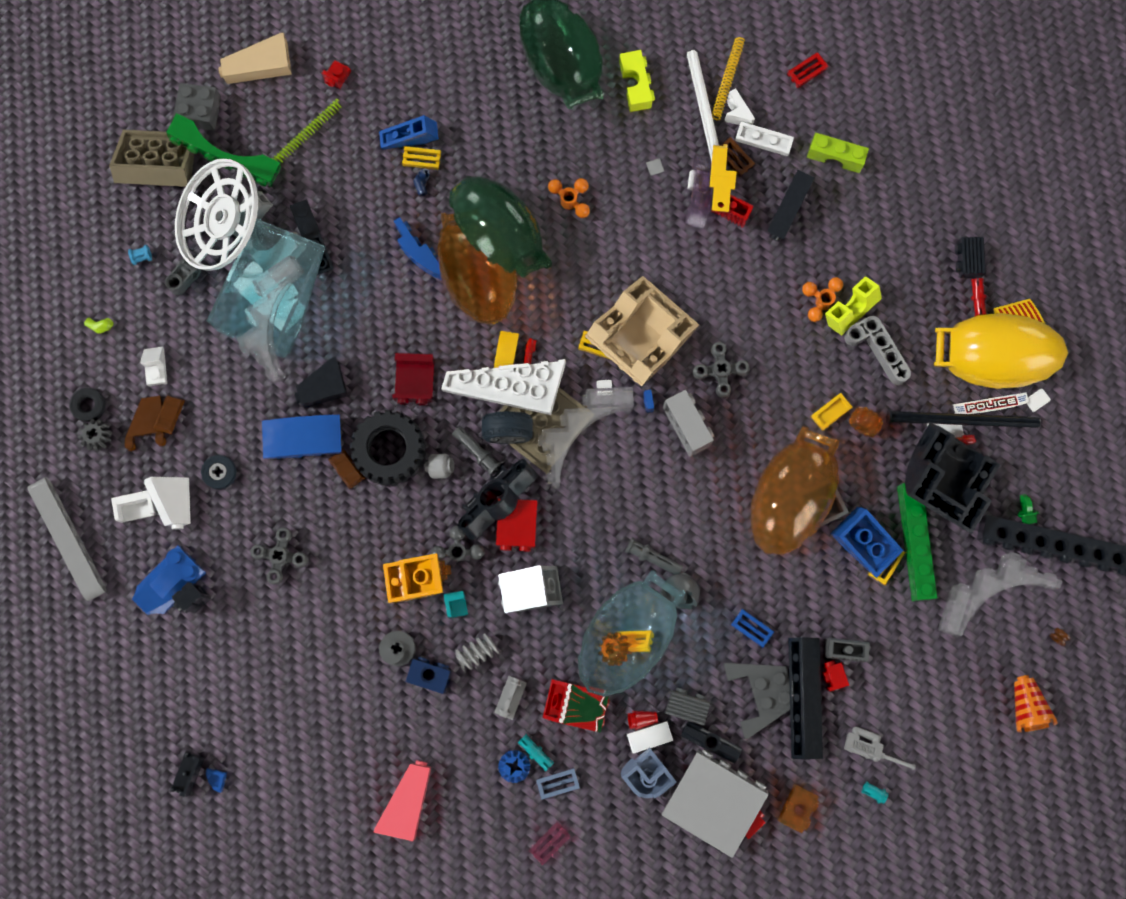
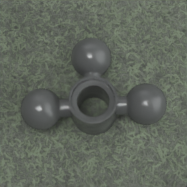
[430,526,485,562]

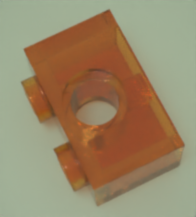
[777,784,819,833]

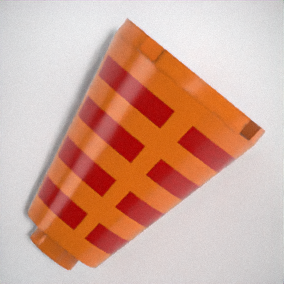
[1014,675,1058,732]

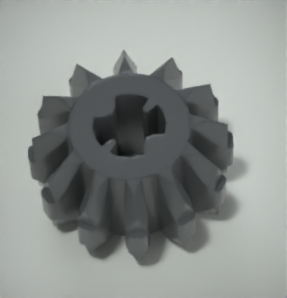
[78,419,113,452]

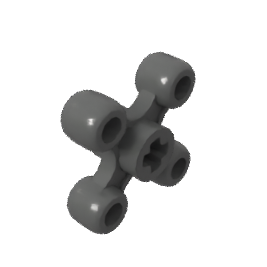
[693,342,750,398]
[250,527,309,585]

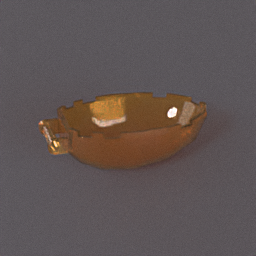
[437,208,517,326]
[751,426,840,555]

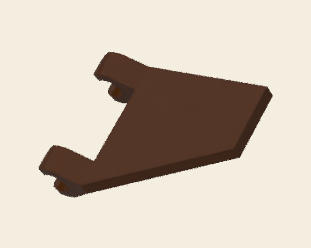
[125,395,167,451]

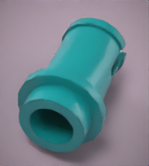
[861,781,889,804]

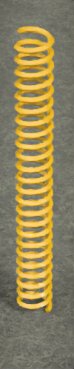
[712,37,745,120]

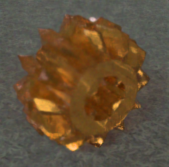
[849,406,884,437]
[598,632,632,666]

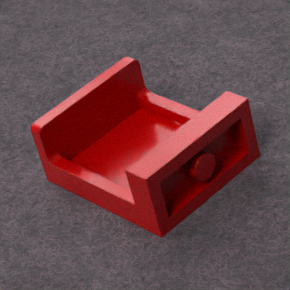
[496,499,538,552]

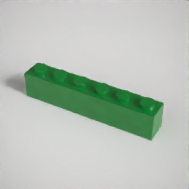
[897,483,937,602]

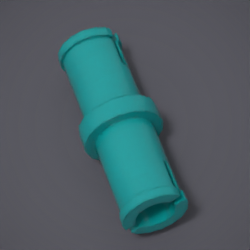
[517,734,554,771]

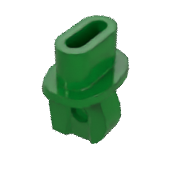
[1018,494,1039,524]

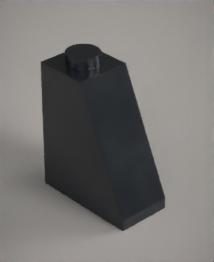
[295,356,348,408]

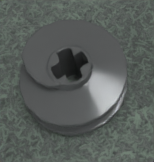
[379,631,416,667]

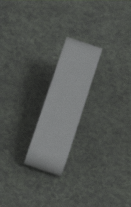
[844,316,911,385]

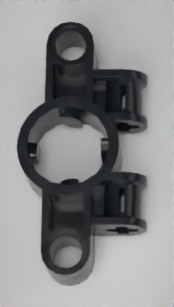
[457,459,537,540]

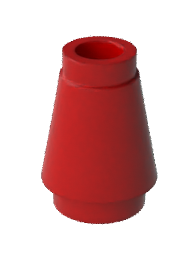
[628,711,658,730]

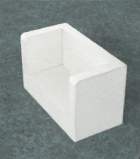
[111,490,159,523]

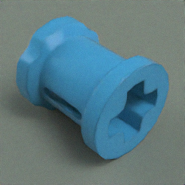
[128,244,152,266]

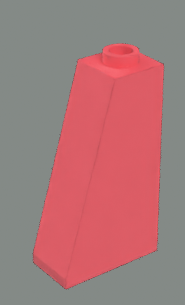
[374,760,432,841]

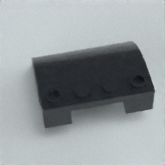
[905,422,1001,534]

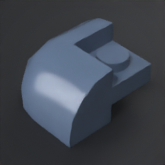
[621,748,677,799]

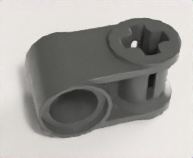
[165,258,201,296]

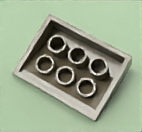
[109,130,194,187]

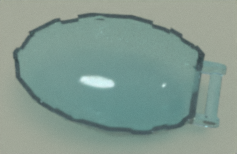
[578,570,685,697]

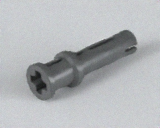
[452,426,502,476]
[625,537,683,575]

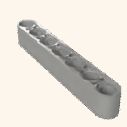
[28,477,107,602]

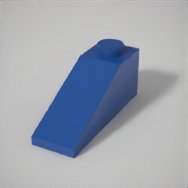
[379,115,439,149]

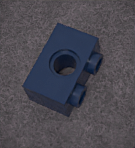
[405,657,452,694]

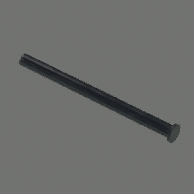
[886,409,1041,428]

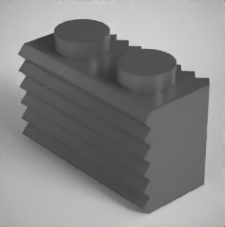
[824,638,870,662]
[665,688,711,725]

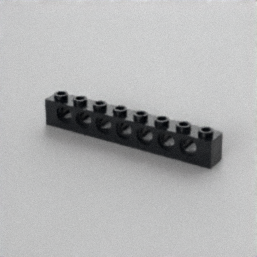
[977,515,1126,576]

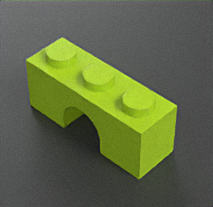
[806,132,869,173]

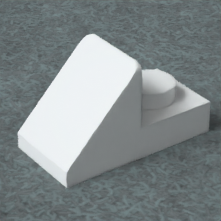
[725,88,755,125]
[140,347,167,386]

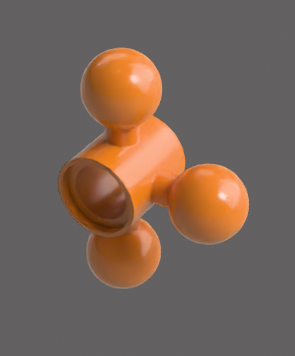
[548,178,590,218]
[802,277,843,322]

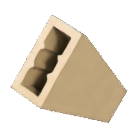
[219,33,292,84]

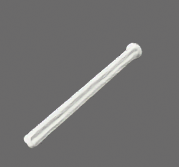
[687,50,719,162]

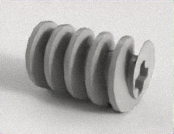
[455,633,499,673]

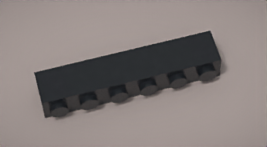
[788,637,823,760]

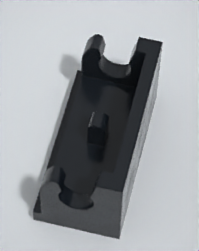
[169,751,205,797]

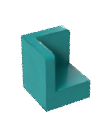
[443,591,468,619]

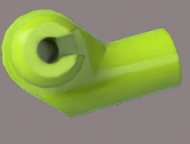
[84,317,114,334]

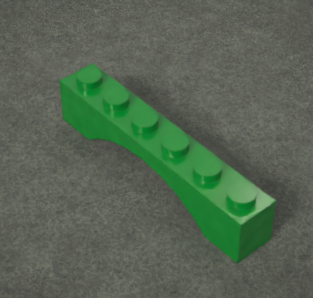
[166,113,281,187]

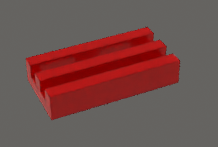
[787,52,828,88]

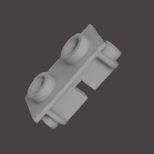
[494,676,527,720]

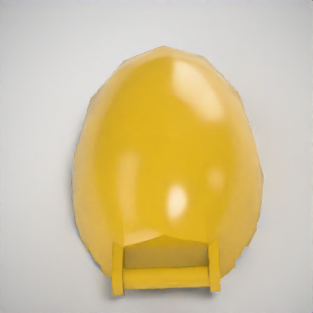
[934,313,1068,389]

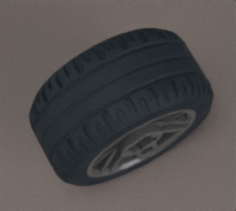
[482,411,533,444]

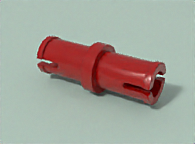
[971,278,987,316]

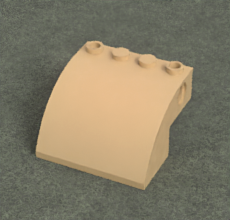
[585,276,699,386]

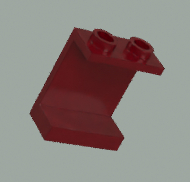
[392,353,435,406]

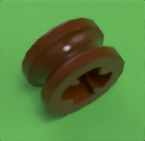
[1050,628,1071,647]

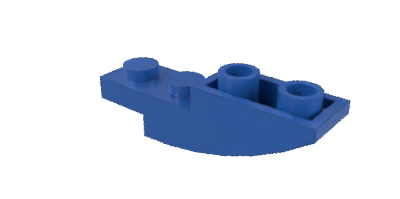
[394,217,448,281]

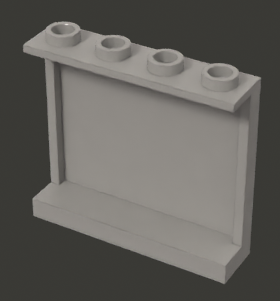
[662,749,769,858]

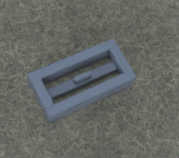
[536,768,580,800]

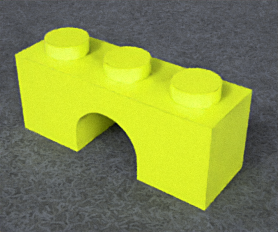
[619,50,655,112]
[825,276,882,336]

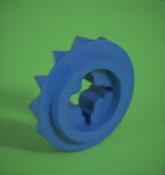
[498,750,530,783]

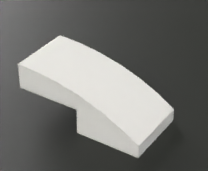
[627,721,673,753]

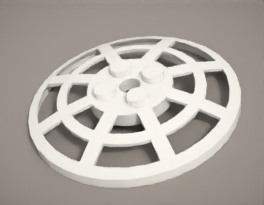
[175,159,258,271]

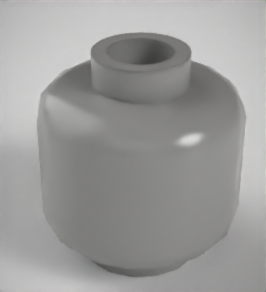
[424,454,454,479]

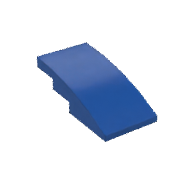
[262,414,341,459]

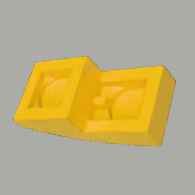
[494,331,519,368]

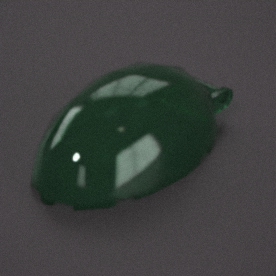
[519,0,604,109]
[449,176,552,277]

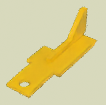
[710,144,737,212]

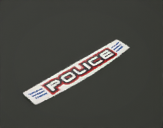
[953,393,1029,414]

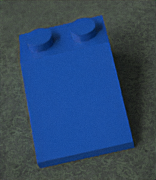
[830,507,904,578]

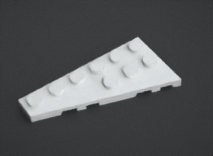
[441,359,566,415]

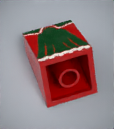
[543,679,610,733]

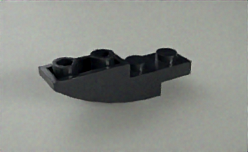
[290,199,334,276]

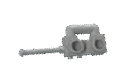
[844,727,916,770]

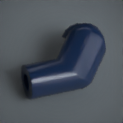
[414,168,430,197]

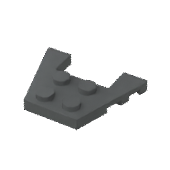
[723,663,790,739]

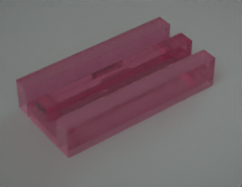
[528,821,571,866]

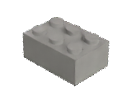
[663,390,714,457]

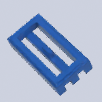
[731,609,774,648]

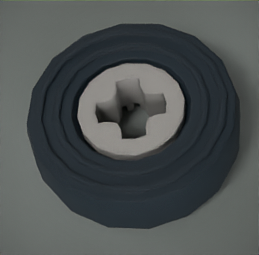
[201,455,237,490]

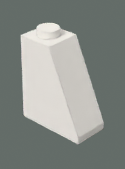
[144,477,190,530]

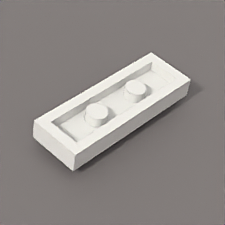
[735,122,794,156]

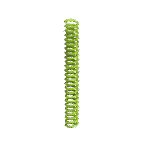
[272,99,342,165]

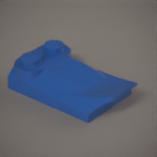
[132,545,207,615]

